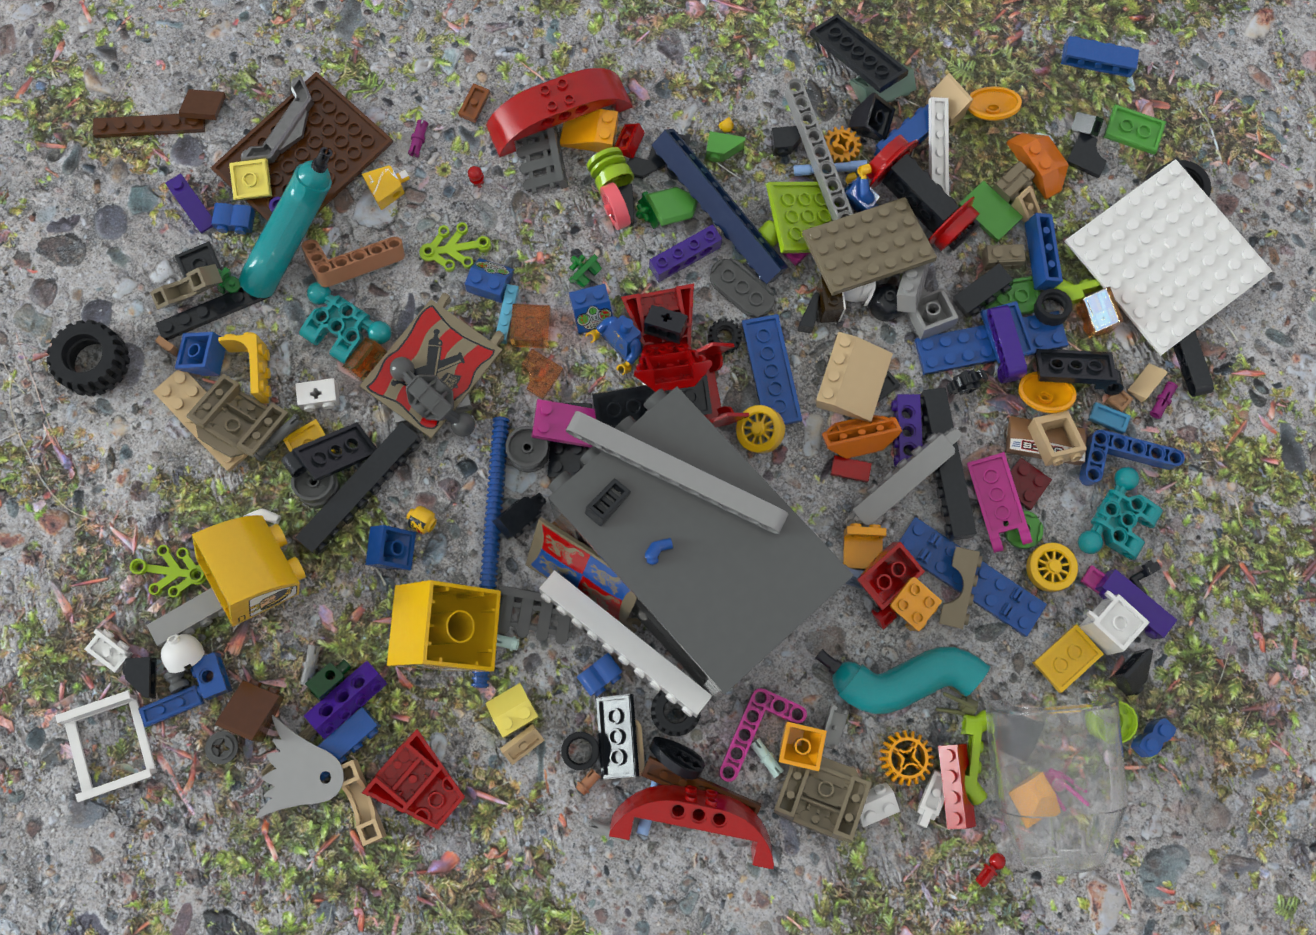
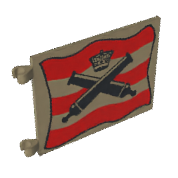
[359,293,505,439]

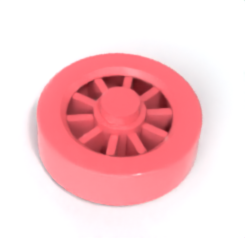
[600,182,631,230]

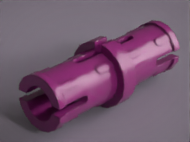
[408,119,428,158]
[1150,381,1178,419]

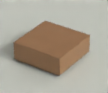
[155,335,179,357]
[1106,390,1134,412]

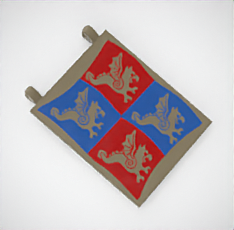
[525,517,641,633]

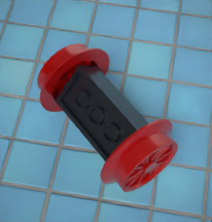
[866,134,980,251]

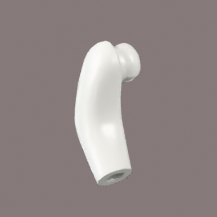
[243,509,281,524]

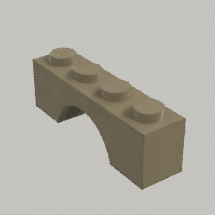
[150,264,223,310]
[939,546,983,629]

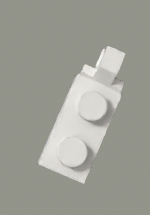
[917,770,944,828]

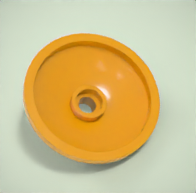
[968,86,1022,121]
[1018,372,1077,413]

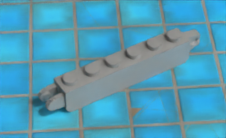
[843,428,962,526]

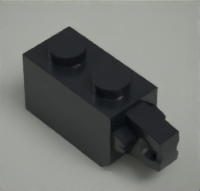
[492,493,547,539]

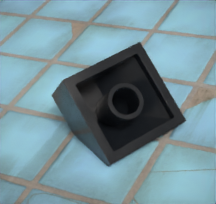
[848,92,895,141]
[1109,648,1153,696]

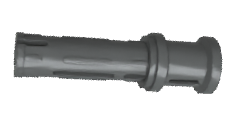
[254,414,303,462]

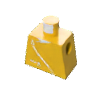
[362,165,410,210]

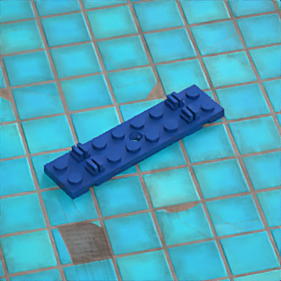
[899,517,1047,637]

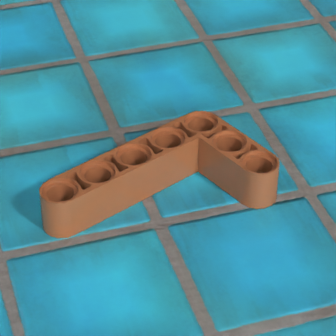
[301,237,405,287]

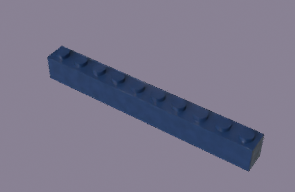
[652,128,789,284]

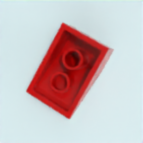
[857,542,925,610]

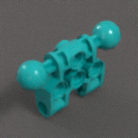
[299,282,391,365]
[1078,467,1163,560]

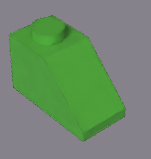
[705,131,746,162]

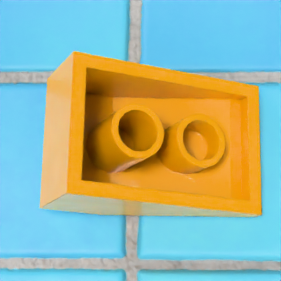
[560,109,618,152]

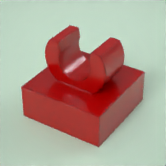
[871,604,897,630]

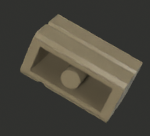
[992,161,1035,203]
[981,244,1026,270]

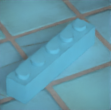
[496,284,519,344]

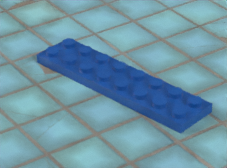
[914,311,1069,375]

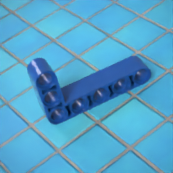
[1079,430,1185,486]

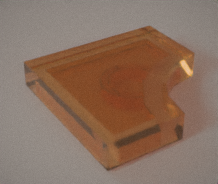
[521,349,563,400]

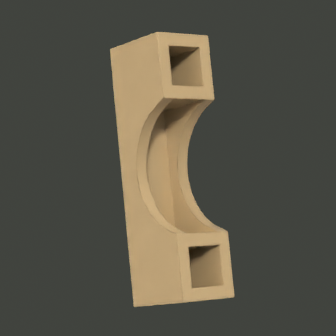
[341,760,387,846]

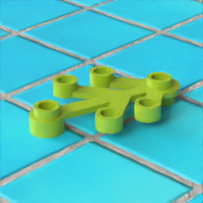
[419,222,492,272]
[130,545,207,598]

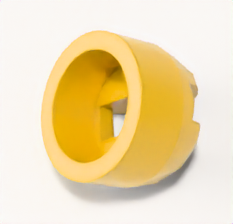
[718,117,734,133]

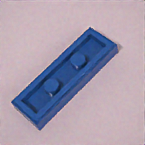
[138,685,204,728]

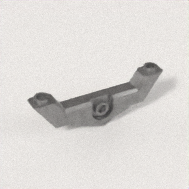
[241,74,314,164]

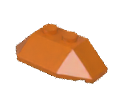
[1006,133,1069,200]
[822,415,902,459]

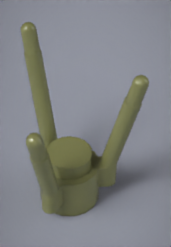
[935,686,978,717]

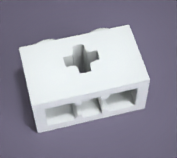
[295,378,340,412]

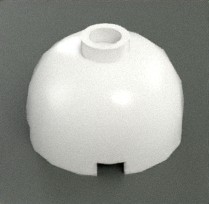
[161,634,205,673]

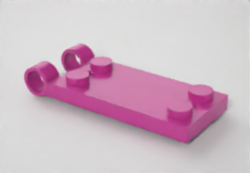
[531,399,596,448]
[967,452,1033,553]

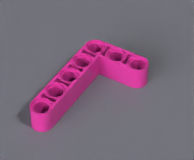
[718,688,807,782]

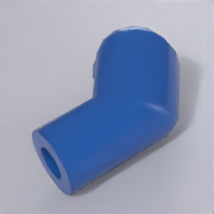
[645,538,673,565]

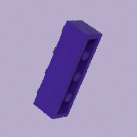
[1095,569,1177,639]

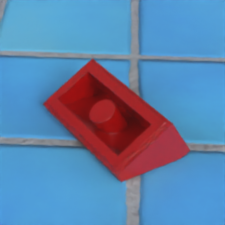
[614,123,645,158]

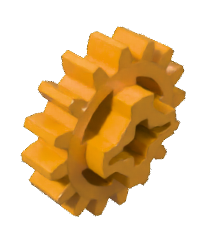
[824,126,862,163]

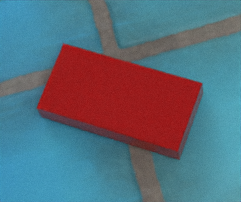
[830,455,872,483]

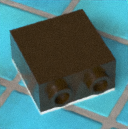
[816,275,846,323]

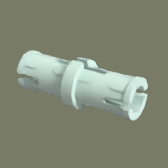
[750,738,784,778]

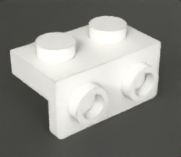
[84,629,133,673]
[860,782,900,827]

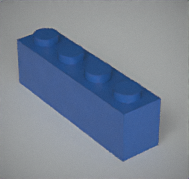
[1061,36,1139,78]
[874,104,929,156]
[1024,213,1063,290]
[318,707,381,782]

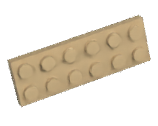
[153,370,248,472]

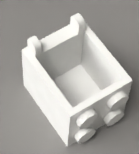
[1079,590,1150,655]

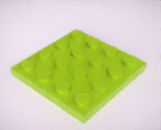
[766,182,839,253]

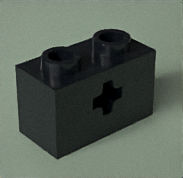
[644,305,688,344]

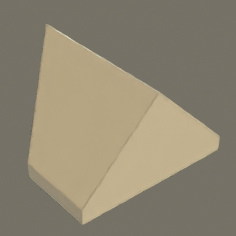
[1011,186,1042,223]

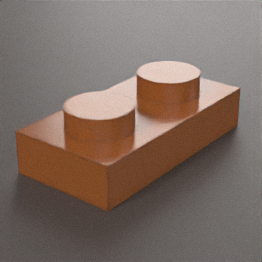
[458,83,490,123]

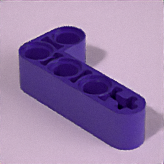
[987,305,1027,384]

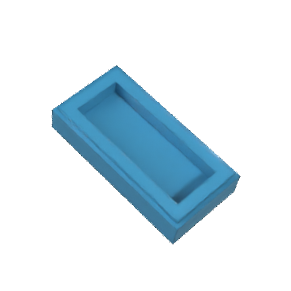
[1088,402,1131,434]

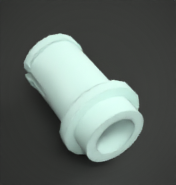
[496,634,520,652]

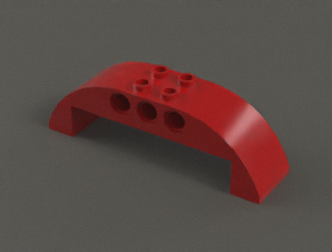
[486,68,632,158]
[609,785,774,869]

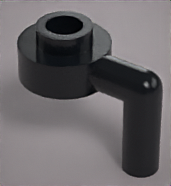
[1129,560,1161,595]

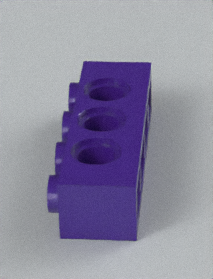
[649,224,722,283]
[891,394,923,468]
[304,661,388,739]

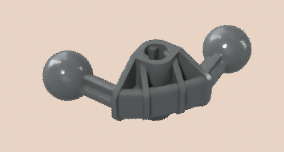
[390,357,475,437]

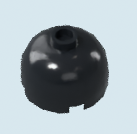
[868,283,902,322]

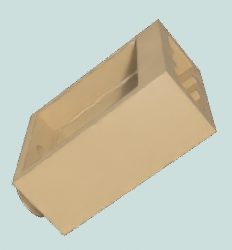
[1028,410,1087,466]

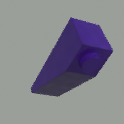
[165,173,213,234]

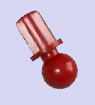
[468,166,484,188]
[975,853,1006,888]

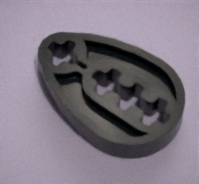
[649,737,705,780]

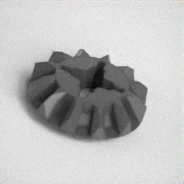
[205,731,239,764]

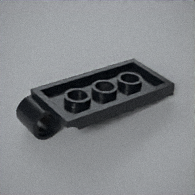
[1035,349,1124,395]
[281,422,377,481]

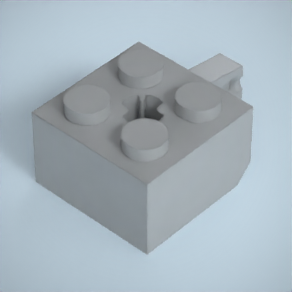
[907,287,959,340]

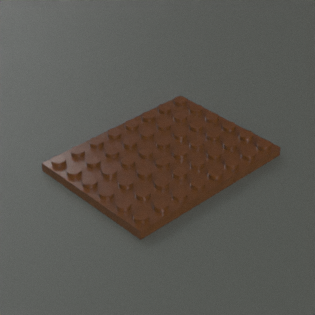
[210,72,393,222]

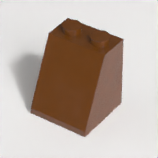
[215,679,284,742]

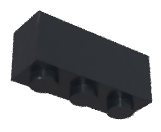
[953,263,1013,318]

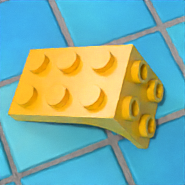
[218,332,272,404]

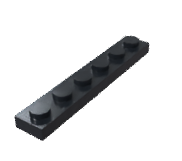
[156,287,270,341]

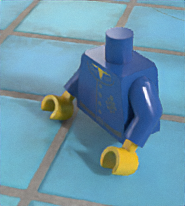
[844,164,880,212]
[585,315,642,375]

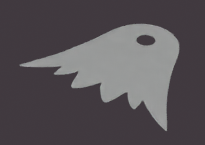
[256,715,344,818]

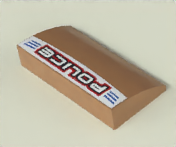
[1005,416,1086,466]

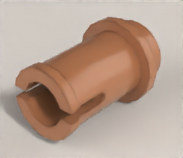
[575,768,601,795]

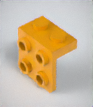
[843,523,886,569]
[890,577,942,632]

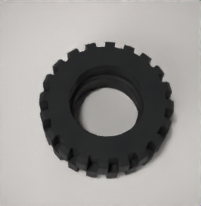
[46,320,130,396]

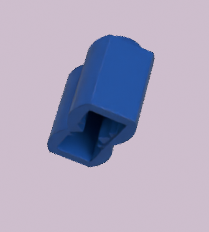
[211,203,255,235]
[577,653,623,697]
[1131,718,1176,757]

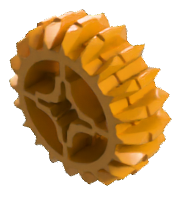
[879,730,934,786]

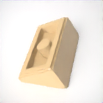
[1127,363,1168,403]

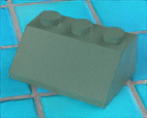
[850,63,917,103]

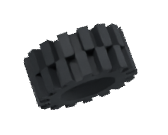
[708,318,742,355]

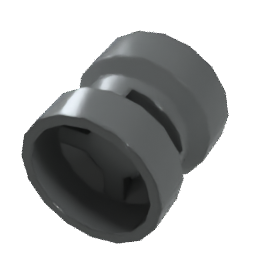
[163,671,190,694]

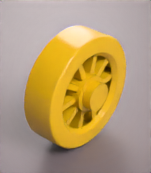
[736,405,785,454]
[1026,543,1078,592]

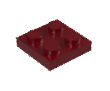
[1010,457,1052,511]

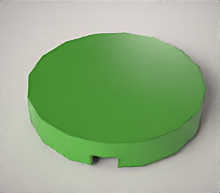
[1004,511,1043,549]

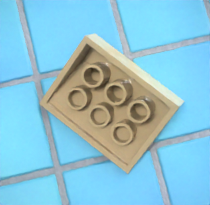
[816,332,893,423]

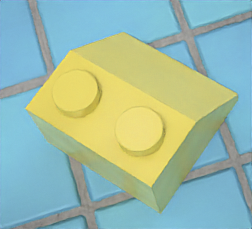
[485,683,540,738]

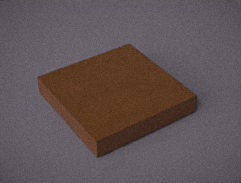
[179,89,226,120]

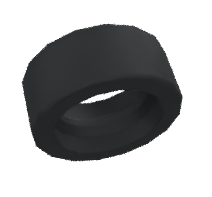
[1034,288,1073,326]
[561,732,599,770]

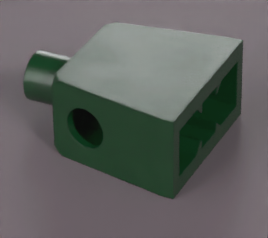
[305,659,352,701]

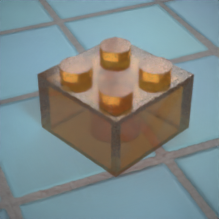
[510,304,552,348]

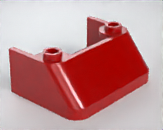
[697,342,749,427]

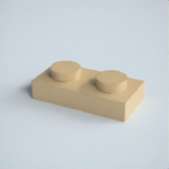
[500,724,545,765]

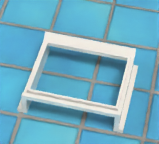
[55,690,157,802]

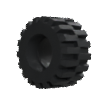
[651,690,701,737]

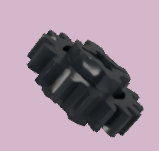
[946,369,988,395]

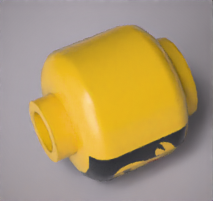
[406,506,437,534]

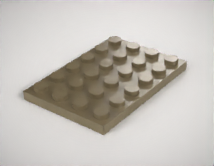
[802,197,937,296]

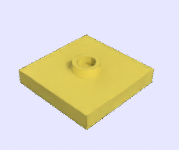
[229,158,272,201]

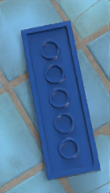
[741,314,802,428]

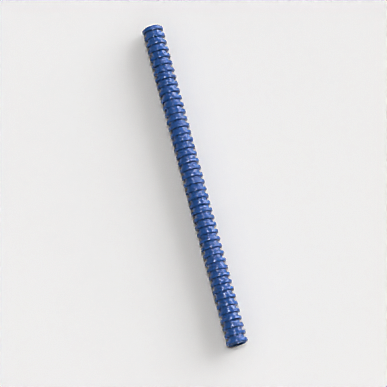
[471,416,510,688]

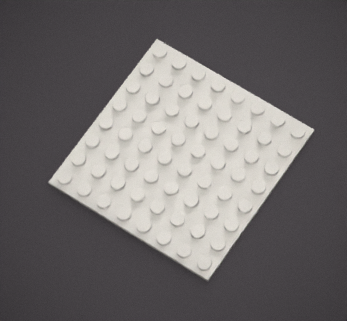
[1064,159,1272,356]

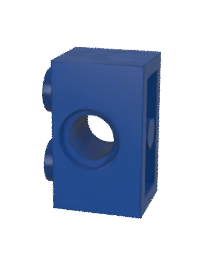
[191,652,233,700]

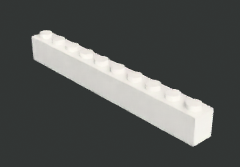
[539,570,712,717]

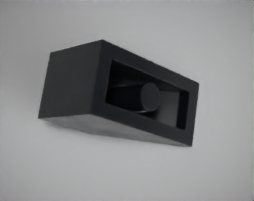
[770,126,802,157]
[122,657,157,699]

